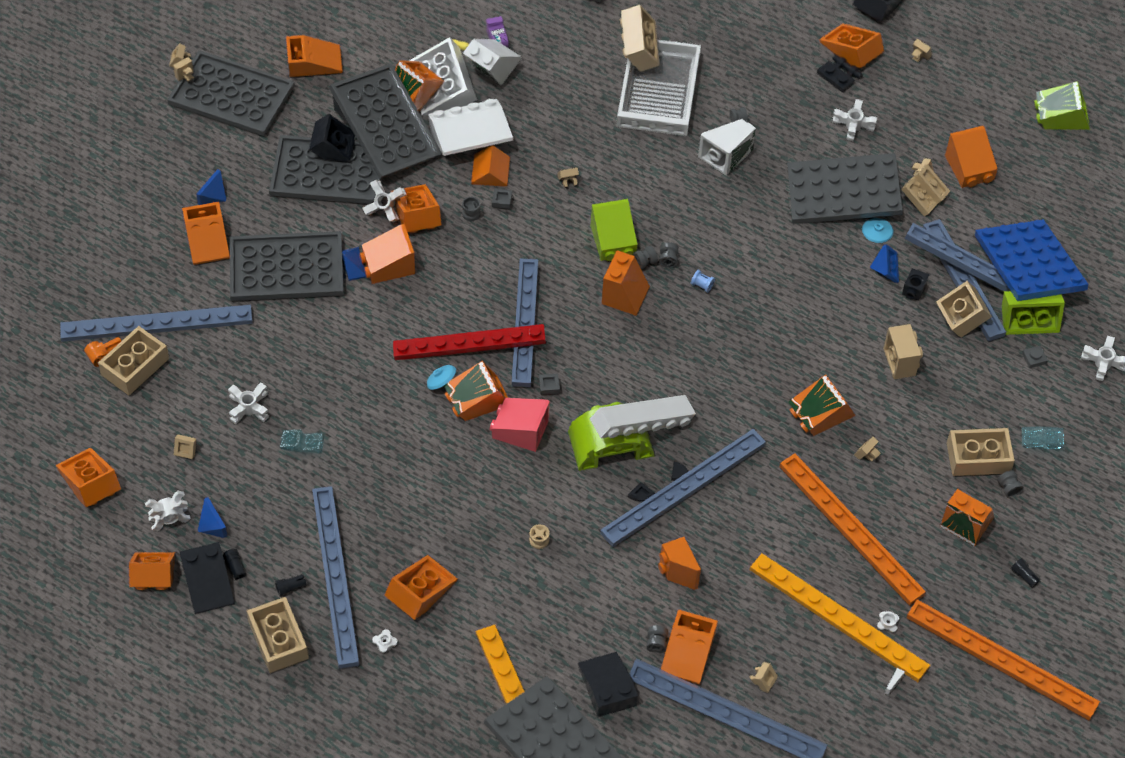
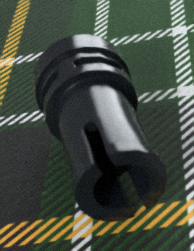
[223,549,247,580]
[1011,558,1041,588]
[275,574,307,596]

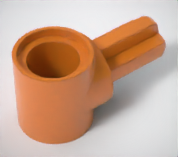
[84,337,122,367]

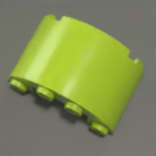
[568,402,654,471]

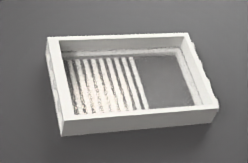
[617,39,701,136]

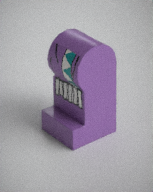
[486,16,509,48]

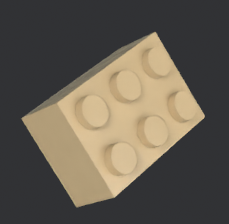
[620,5,659,72]
[98,326,169,395]
[947,428,1015,476]
[247,597,309,673]

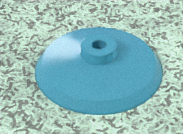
[862,218,893,243]
[427,365,456,390]

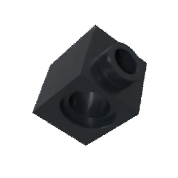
[902,268,929,301]

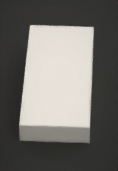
[885,668,905,695]

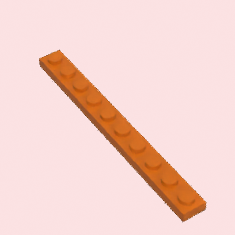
[779,453,926,606]
[907,600,1100,721]

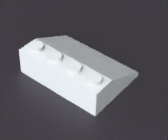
[409,38,477,116]
[428,99,513,156]

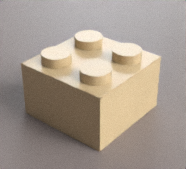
[936,281,992,337]
[883,324,923,379]

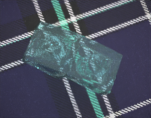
[1022,427,1064,449]
[280,429,324,453]

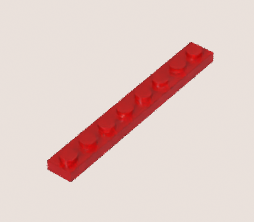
[393,324,546,360]

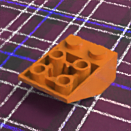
[286,35,342,77]
[182,202,230,265]
[661,609,718,685]

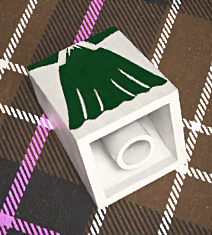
[463,39,522,85]
[698,119,756,175]

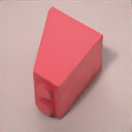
[490,398,550,452]

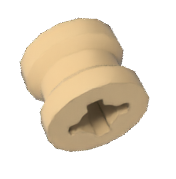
[529,524,549,549]

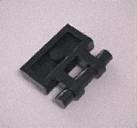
[817,54,863,93]

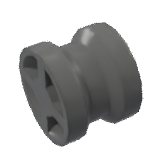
[729,107,748,123]

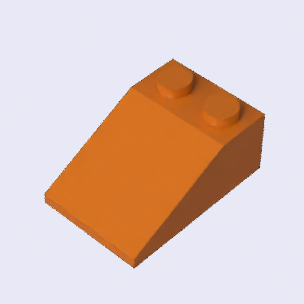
[819,24,884,68]
[391,184,441,233]
[56,448,121,507]
[384,555,458,620]

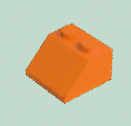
[658,537,701,590]
[129,552,175,590]

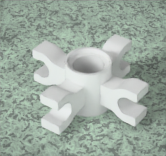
[832,99,877,141]
[363,180,407,223]
[1081,336,1125,381]
[228,383,269,424]
[145,491,191,531]

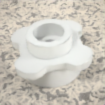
[877,611,899,632]
[372,630,397,652]

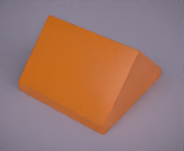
[471,145,510,187]

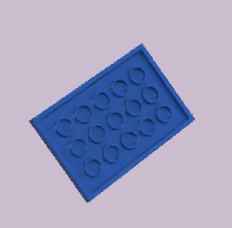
[975,220,1088,301]

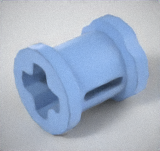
[691,270,715,293]

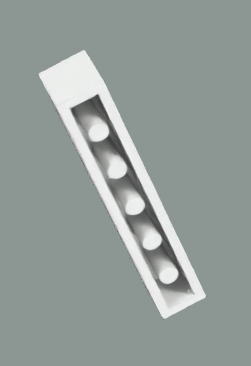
[590,395,696,438]

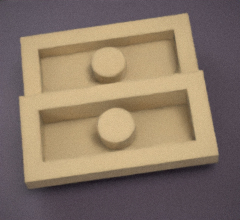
[901,164,950,216]

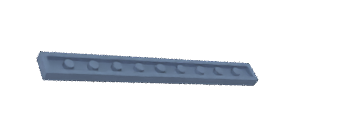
[60,305,252,342]
[600,429,766,547]
[312,486,359,669]
[630,659,827,758]

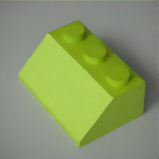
[1002,291,1065,335]

